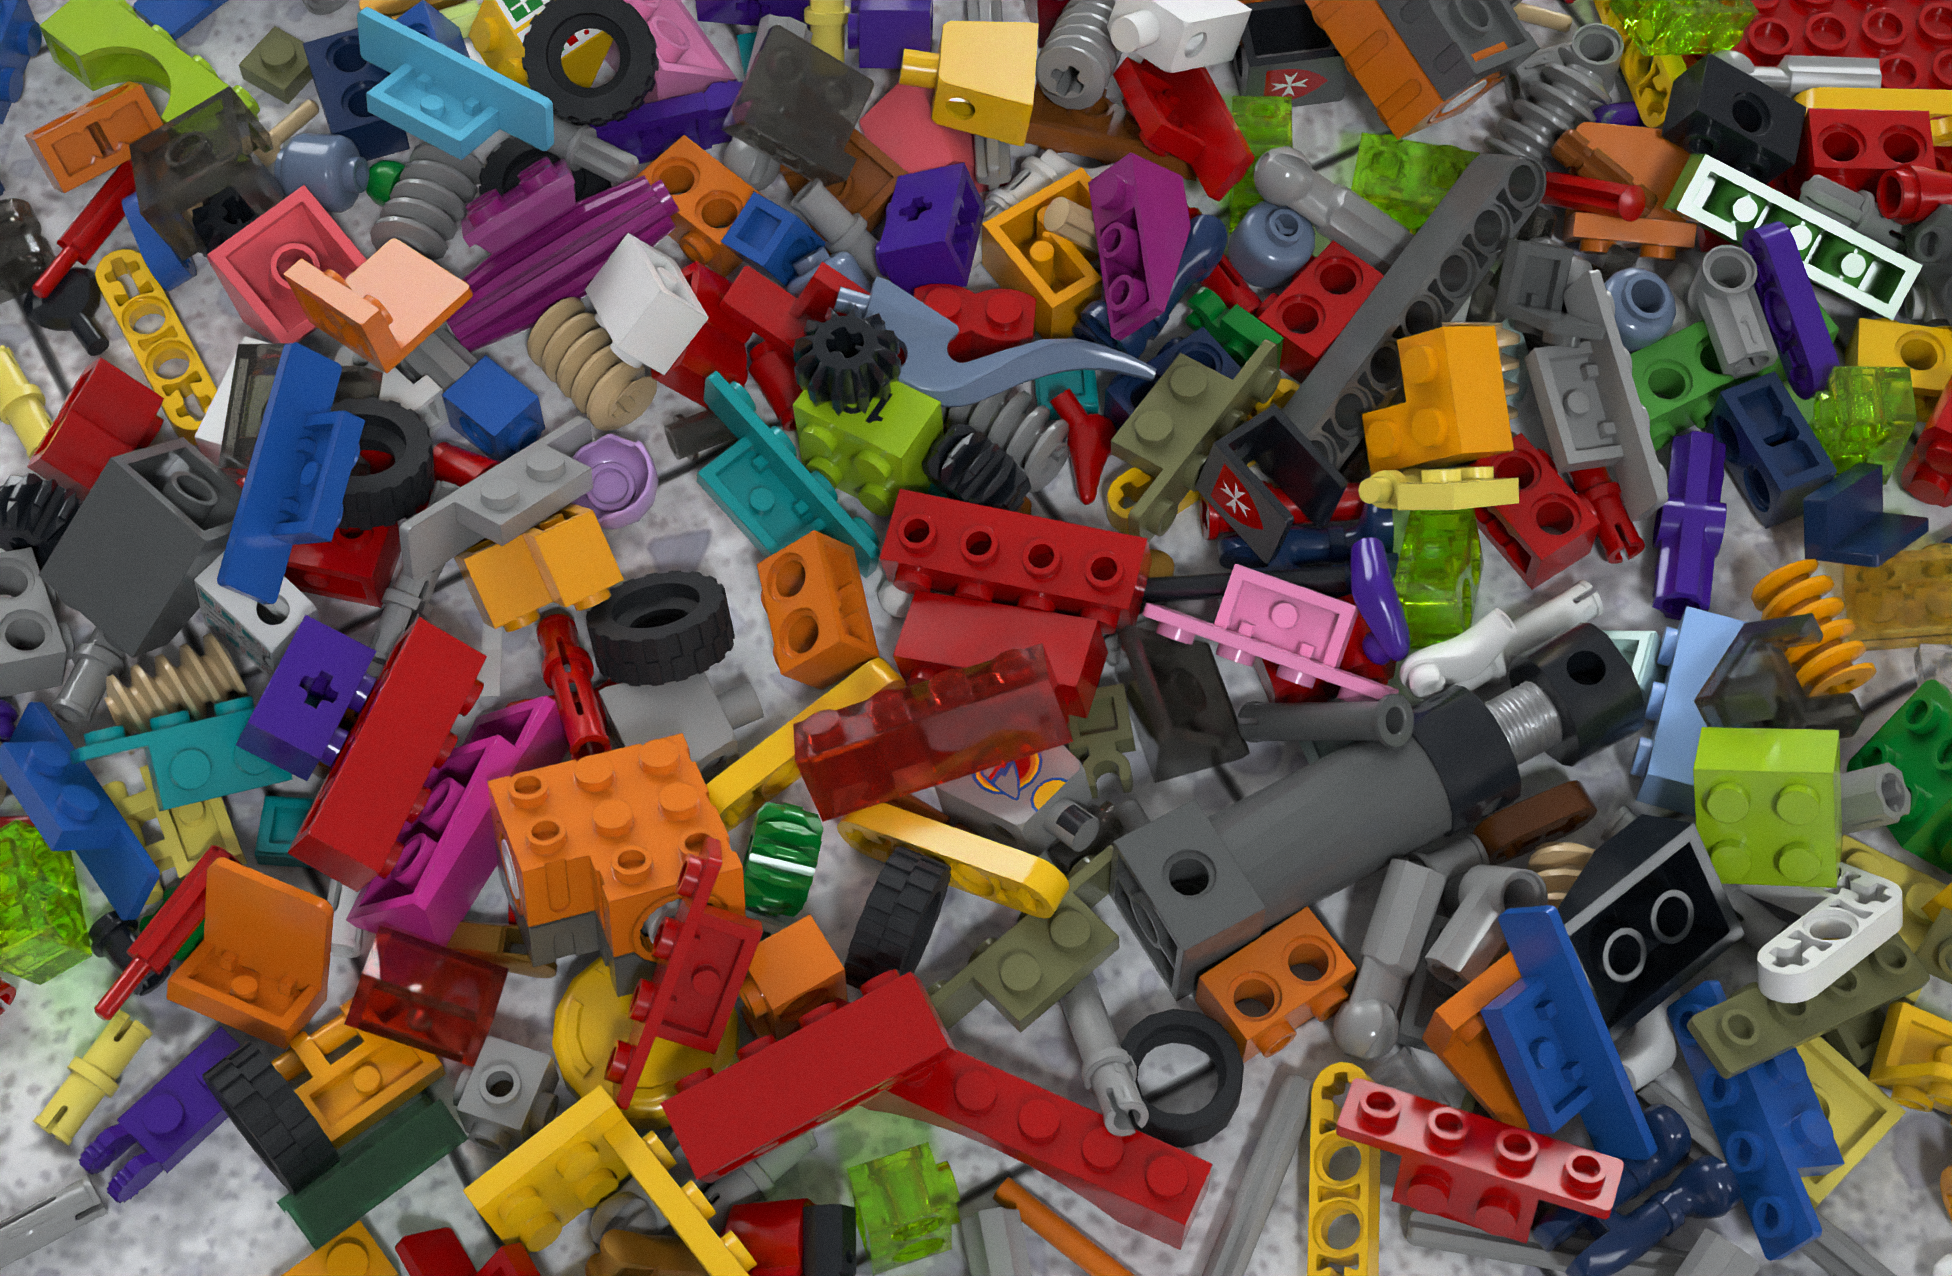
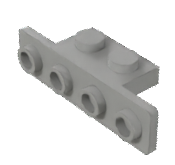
[1524,269,1669,522]
[399,415,593,581]

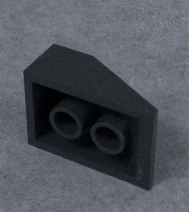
[1557,814,1745,1042]

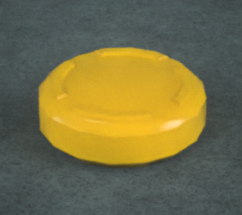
[552,956,740,1130]

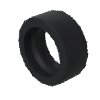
[1121,1009,1244,1148]

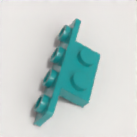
[696,371,881,578]
[69,694,320,811]

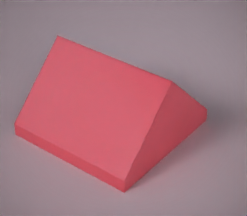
[859,82,1008,193]
[207,185,367,347]

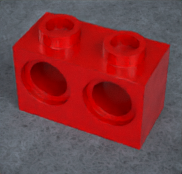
[1797,108,1936,203]
[1255,240,1384,384]
[1462,433,1601,590]

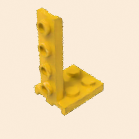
[462,1085,757,1276]

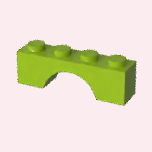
[39,0,261,174]

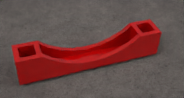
[833,996,1213,1250]

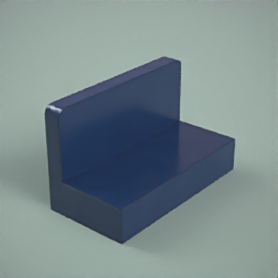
[1803,462,1929,567]

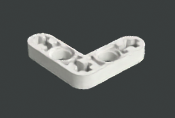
[1740,862,1903,1003]

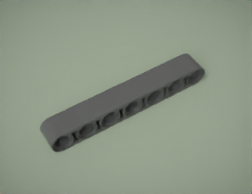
[1259,153,1547,479]

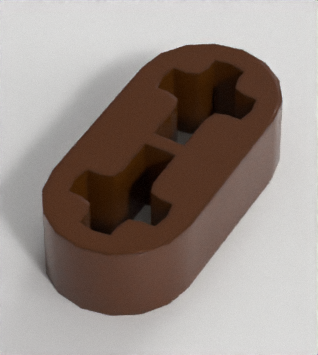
[1472,780,1597,865]

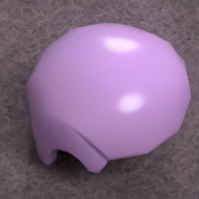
[571,434,659,530]

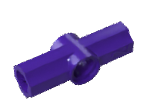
[1652,431,1727,620]

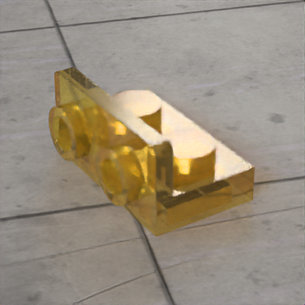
[1841,543,1952,651]

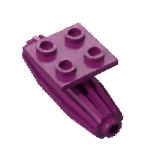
[446,157,680,353]

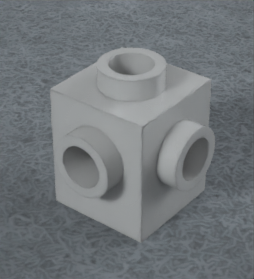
[453,1035,559,1153]

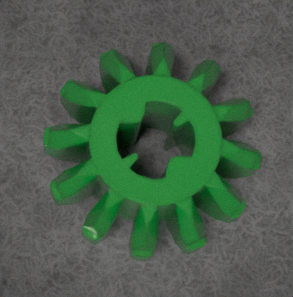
[742,802,824,917]

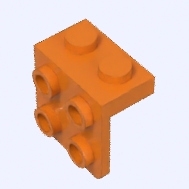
[1562,122,1697,261]
[167,857,334,1050]

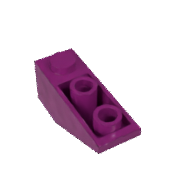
[1088,152,1191,341]

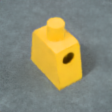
[899,21,1038,147]

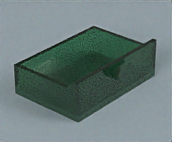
[276,1095,469,1253]

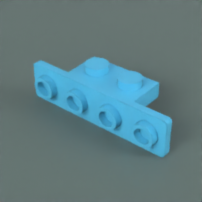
[357,7,554,160]

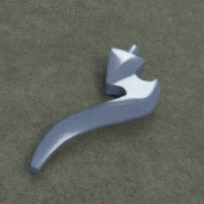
[834,276,1157,408]

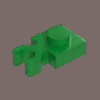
[1185,286,1284,370]

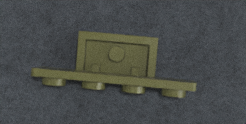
[1111,339,1281,543]
[926,845,1120,1033]
[1687,932,1930,1079]

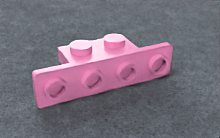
[1142,564,1399,701]

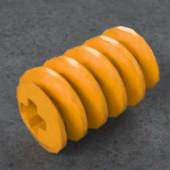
[1751,559,1877,702]

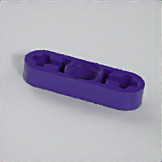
[1742,221,1841,400]

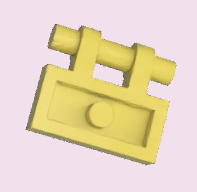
[1358,466,1519,510]
[102,765,247,905]

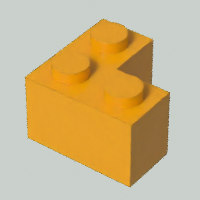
[982,167,1102,339]
[1362,326,1514,476]
[454,503,624,632]

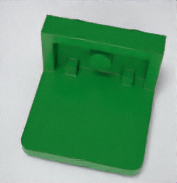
[1847,679,1952,875]

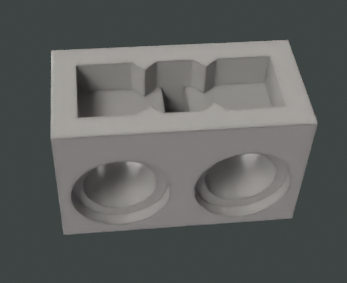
[0,547,74,698]

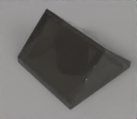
[1115,625,1250,783]

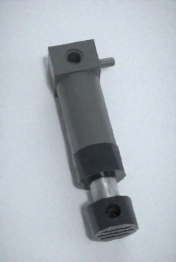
[1109,622,1646,1002]

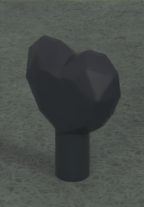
[22,267,109,356]

